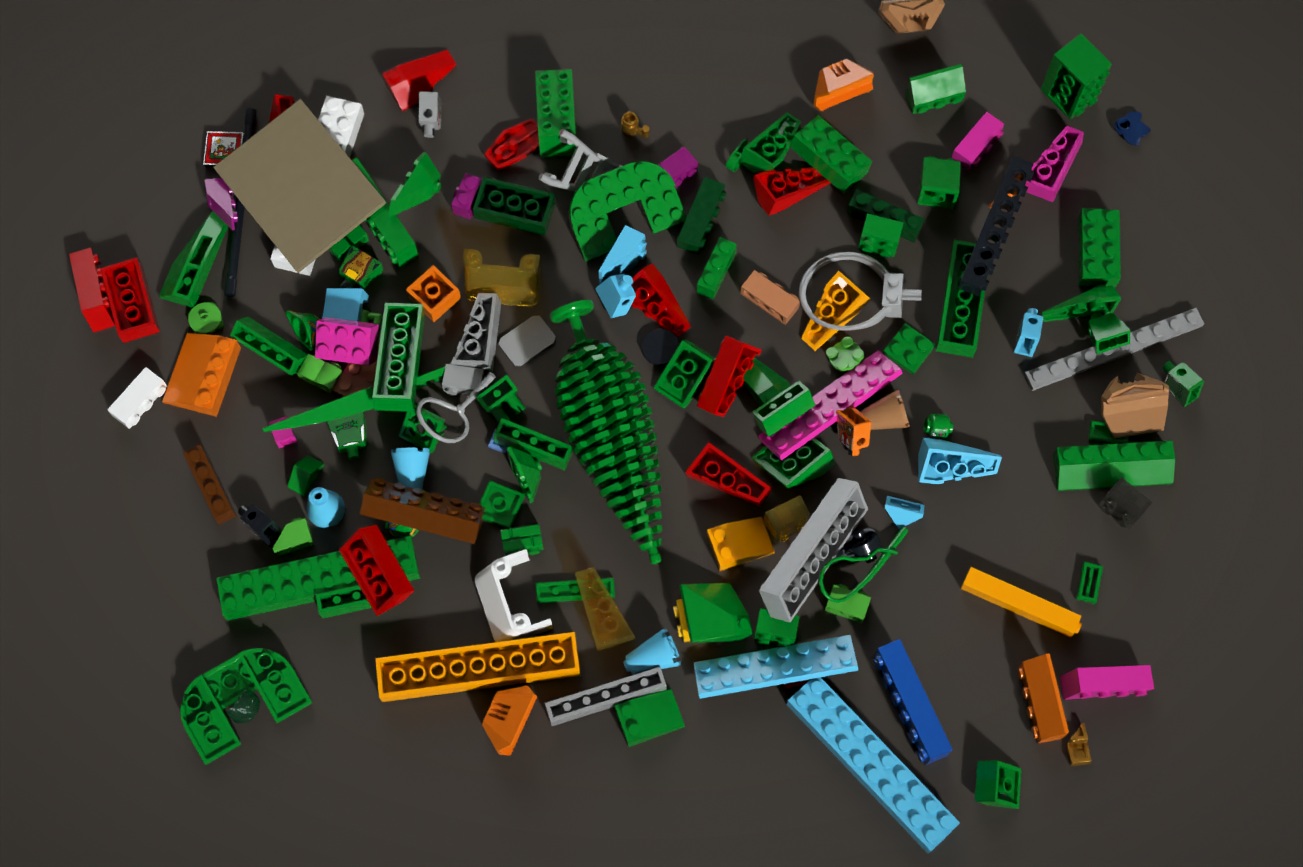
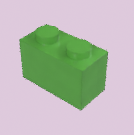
[825,584,871,624]

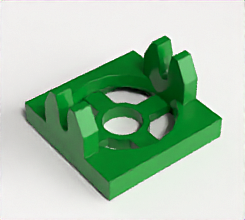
[399,404,447,453]

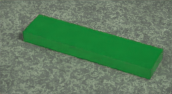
[536,578,615,603]

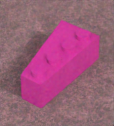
[1019,126,1084,202]
[1060,665,1154,700]

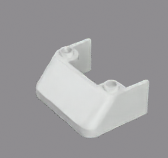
[475,549,553,642]

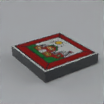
[203,131,244,167]

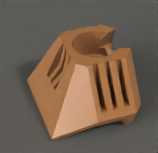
[878,0,945,34]
[1101,373,1169,438]

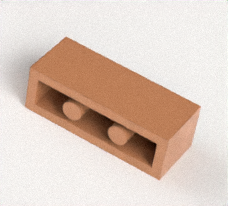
[740,270,800,325]

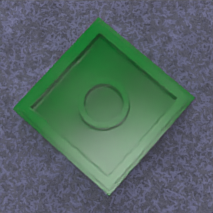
[479,480,525,529]

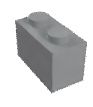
[442,364,485,397]

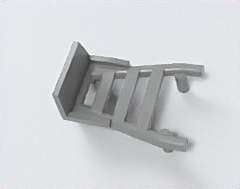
[538,129,622,191]

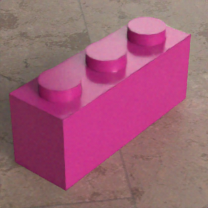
[952,112,1004,170]

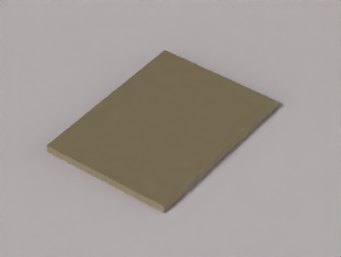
[213,99,386,273]

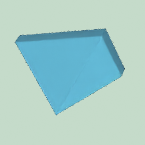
[885,496,925,529]

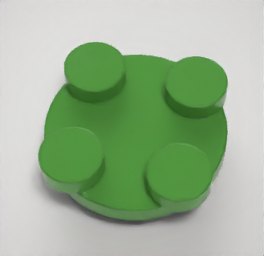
[188,302,224,334]
[826,337,864,371]

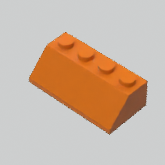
[1017,653,1069,743]

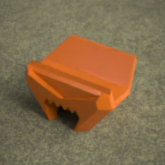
[813,59,874,111]
[482,685,537,756]

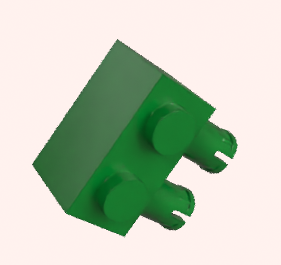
[475,375,526,423]

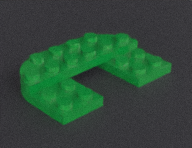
[568,161,687,261]
[180,648,313,765]

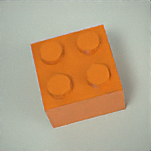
[406,265,461,322]

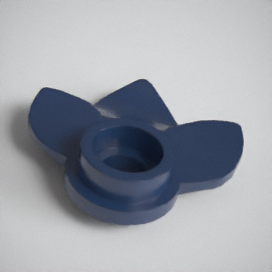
[1114,111,1151,145]

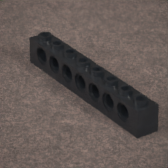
[958,156,1034,296]

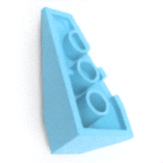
[918,437,1002,484]

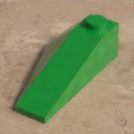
[388,152,441,217]
[743,357,791,406]

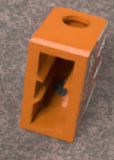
[836,407,871,456]

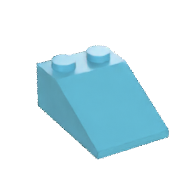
[599,225,647,285]

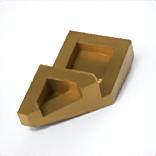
[1067,723,1092,766]

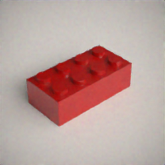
[100,258,160,343]

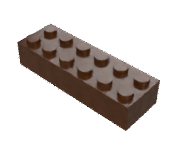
[360,478,485,544]

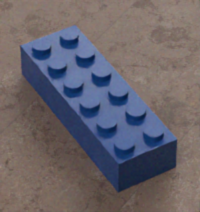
[873,639,953,766]

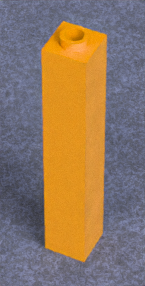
[961,567,1082,638]

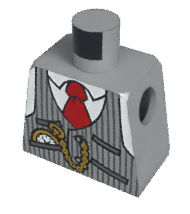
[419,92,442,138]

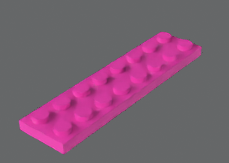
[758,350,902,461]

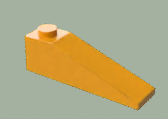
[801,271,871,351]

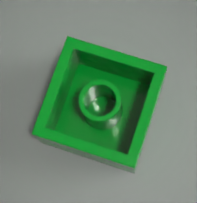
[858,213,904,257]
[754,608,800,647]

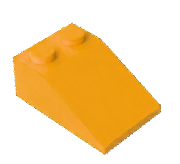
[707,517,775,572]

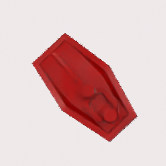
[484,118,539,171]

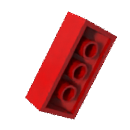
[339,525,415,616]

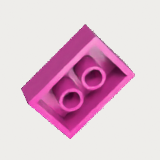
[315,317,379,366]

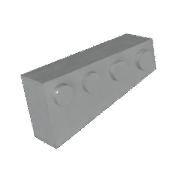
[451,293,501,372]

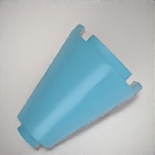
[391,448,430,489]
[306,487,345,528]
[623,628,681,674]

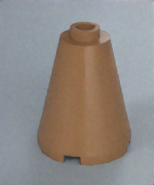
[859,390,910,430]

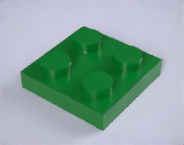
[882,323,936,375]

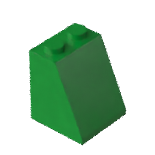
[917,156,961,209]

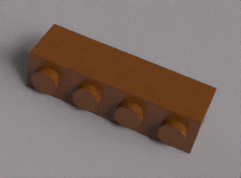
[183,444,237,525]

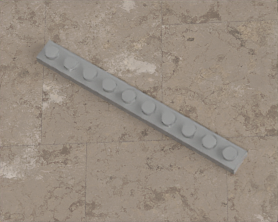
[1024,308,1204,391]

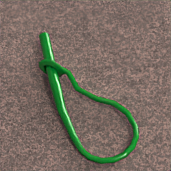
[819,527,908,603]

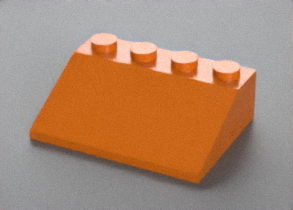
[162,333,241,417]

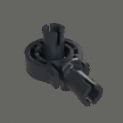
[830,528,880,566]

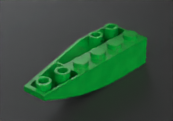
[159,209,235,308]

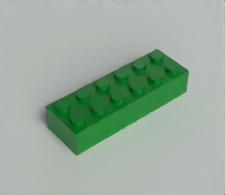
[352,157,419,269]
[936,240,989,358]
[372,303,425,412]

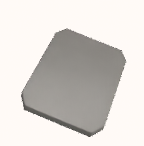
[498,316,556,366]

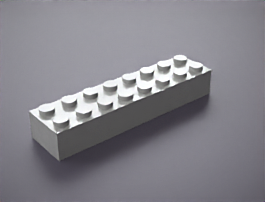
[759,478,868,622]

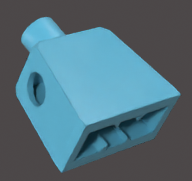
[595,274,636,318]

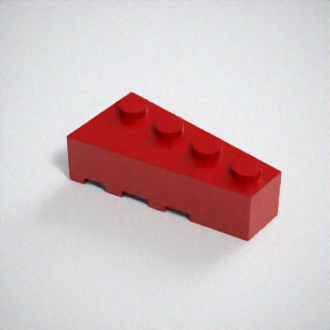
[69,248,115,333]
[697,336,762,417]

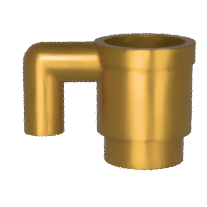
[621,112,650,138]

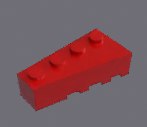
[685,442,772,507]

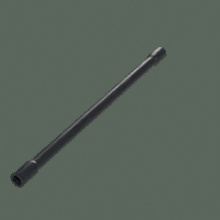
[224,108,257,297]

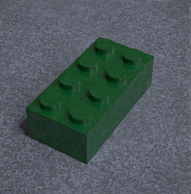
[473,177,556,236]

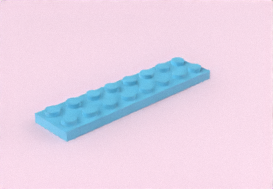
[694,635,858,699]

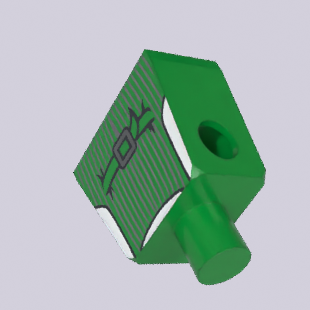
[1161,361,1204,407]
[327,412,367,460]

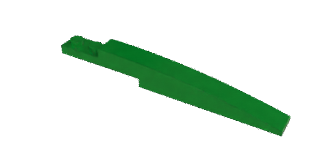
[261,366,446,432]

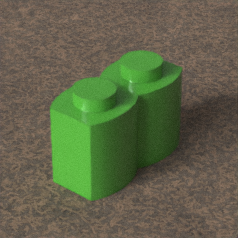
[297,354,343,393]

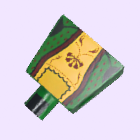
[339,245,384,290]

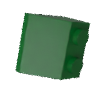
[975,761,1022,809]

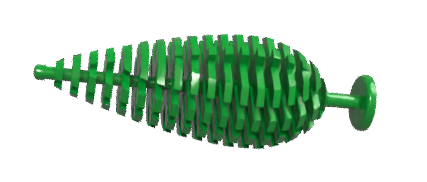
[549,299,662,565]

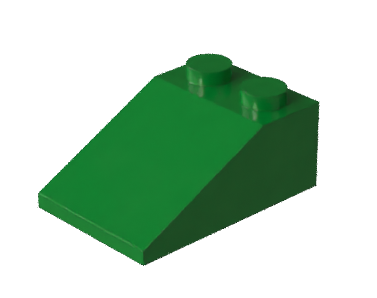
[653,340,715,409]
[615,689,685,747]

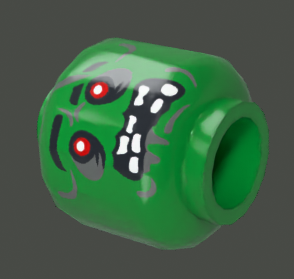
[924,413,953,439]

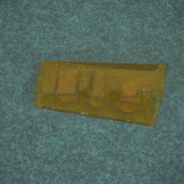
[575,567,636,651]

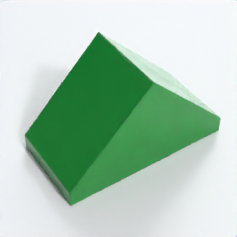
[287,455,325,497]

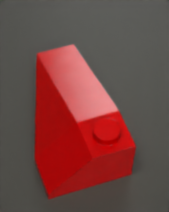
[631,263,691,338]

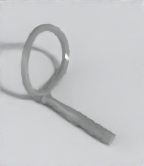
[416,372,496,443]

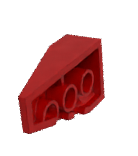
[382,50,456,112]
[754,168,830,216]

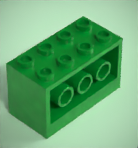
[1040,33,1112,119]
[535,69,576,157]

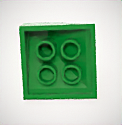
[751,438,836,488]
[679,583,752,643]

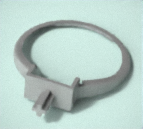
[799,252,922,331]

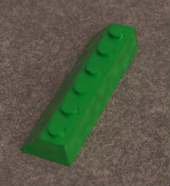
[1053,441,1175,491]

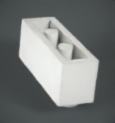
[108,367,167,429]

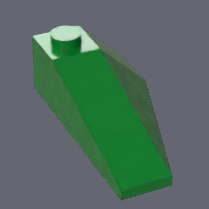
[740,112,801,173]
[1040,285,1121,322]
[507,447,542,504]

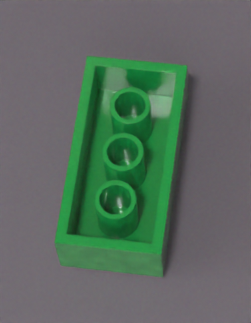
[790,115,872,194]
[1078,208,1121,287]

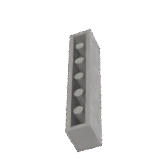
[545,667,666,726]

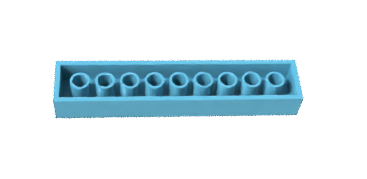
[787,677,960,854]

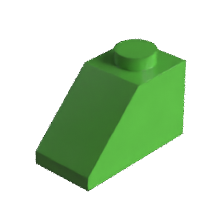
[273,518,315,557]

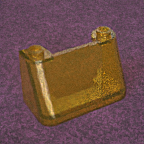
[463,249,542,306]

